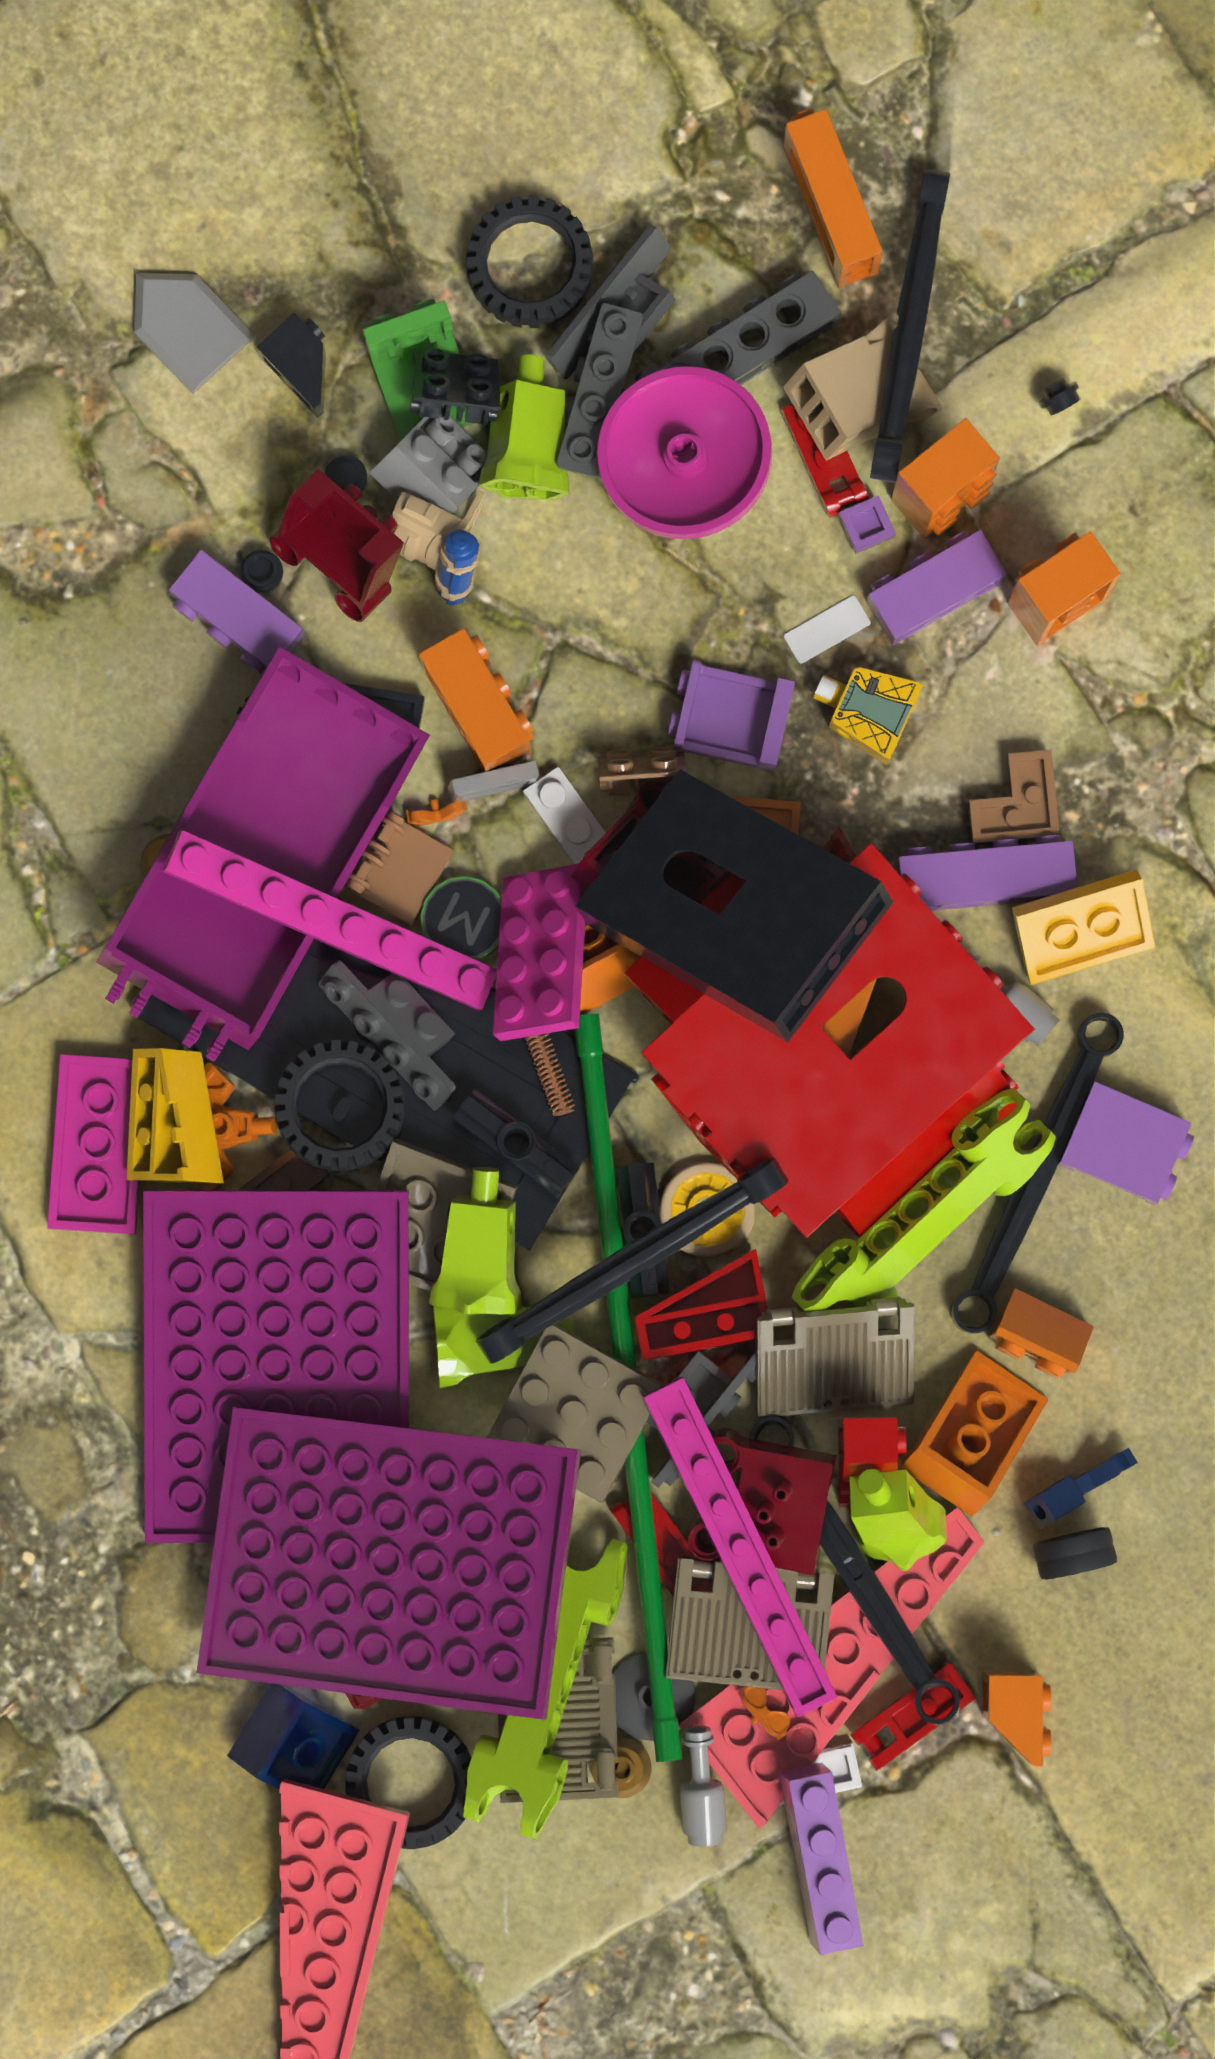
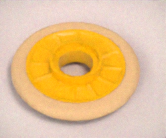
[660,1162,756,1258]

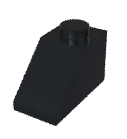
[256,313,326,418]

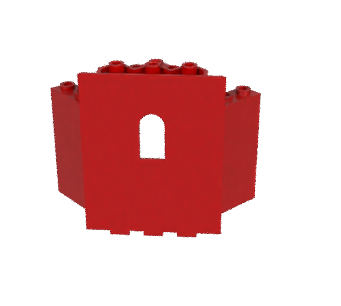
[624,843,1035,1238]

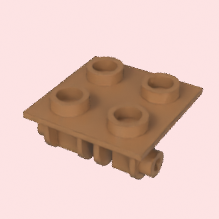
[598,746,687,796]
[344,812,454,925]

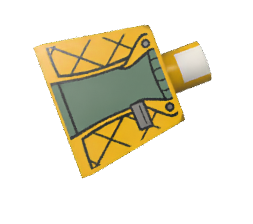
[813,667,923,765]

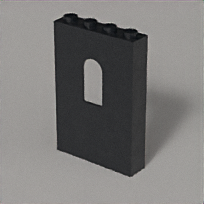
[575,769,894,1043]

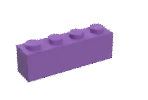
[897,835,1078,911]
[779,1762,864,1955]

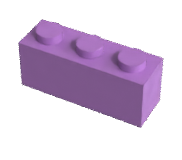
[867,530,1007,646]
[169,550,306,674]

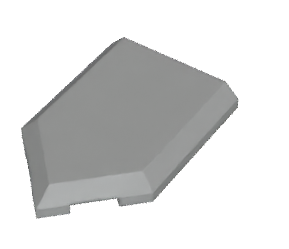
[134,273,255,394]

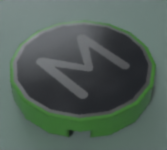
[420,876,502,961]

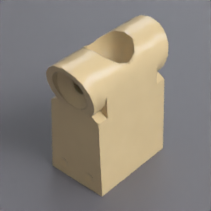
[783,317,943,461]

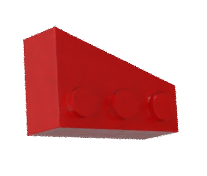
[634,1249,768,1362]
[838,1417,906,1508]

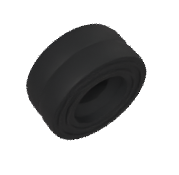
[1033,1527,1117,1580]

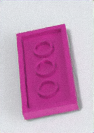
[493,863,585,1041]
[47,1054,140,1235]

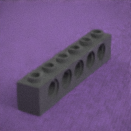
[622,270,841,393]

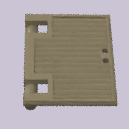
[757,1297,915,1418]
[665,1558,834,1690]
[498,1637,619,1803]

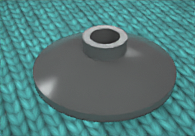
[614,1652,695,1741]

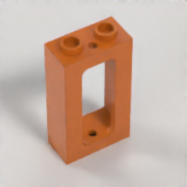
[783,109,883,288]

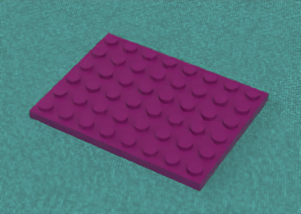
[143,1190,409,1543]
[196,1407,581,1720]

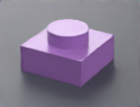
[838,495,896,554]

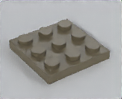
[376,1138,518,1291]
[486,1324,664,1503]

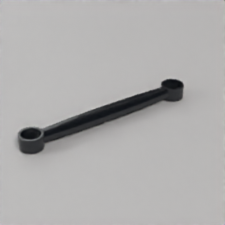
[870,168,950,483]
[951,1013,1124,1334]
[475,1157,789,1364]
[750,1416,960,1726]

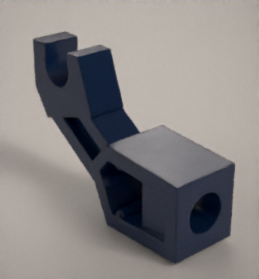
[1023,1448,1138,1529]

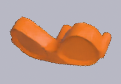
[405,799,468,825]
[738,1686,790,1740]

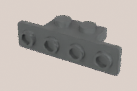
[546,225,676,379]
[557,303,643,478]
[319,960,456,1110]
[647,1348,757,1488]

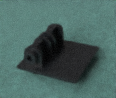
[410,348,501,425]

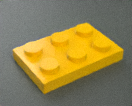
[1012,869,1155,985]

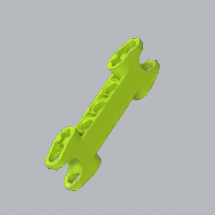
[792,1088,1056,1322]
[463,1529,628,1841]

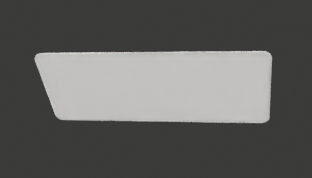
[784,595,871,664]

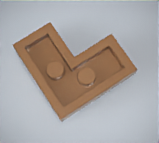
[968,750,1060,845]

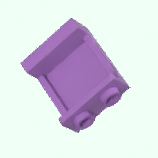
[668,660,795,772]
[1059,1082,1194,1206]

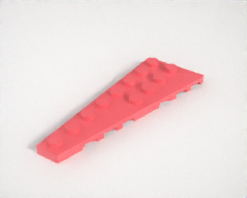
[679,1507,984,1829]
[279,1779,410,2059]

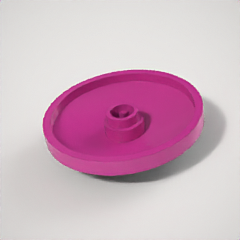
[597,366,773,539]

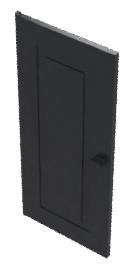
[133,897,639,1251]

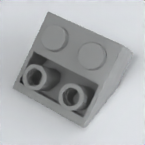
[370,408,487,514]

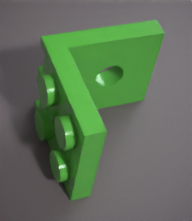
[363,299,475,441]

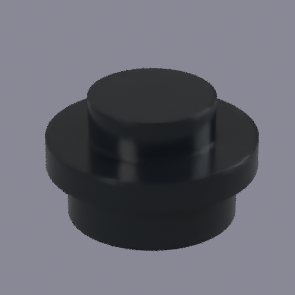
[1038,378,1081,416]
[325,456,368,493]
[240,550,284,594]

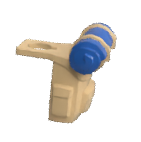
[391,490,485,605]

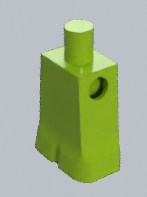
[479,354,570,500]
[428,1167,521,1314]
[432,1305,574,1389]
[850,1469,947,1571]

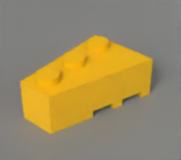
[126,1048,224,1183]

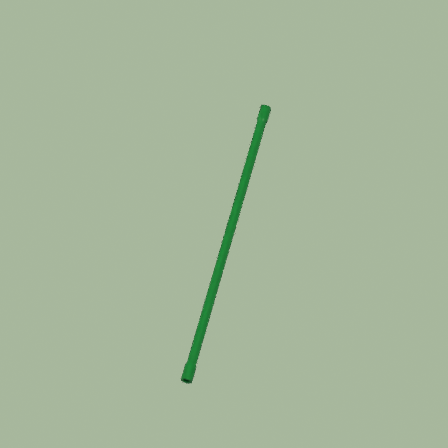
[575,1014,683,1762]

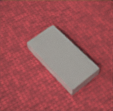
[447,760,539,802]

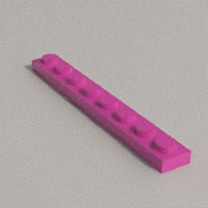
[162,830,497,1010]
[641,1377,838,1717]

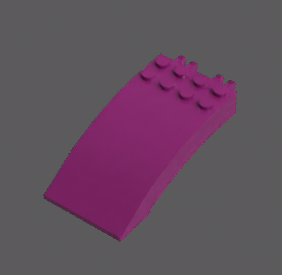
[96,646,430,1061]

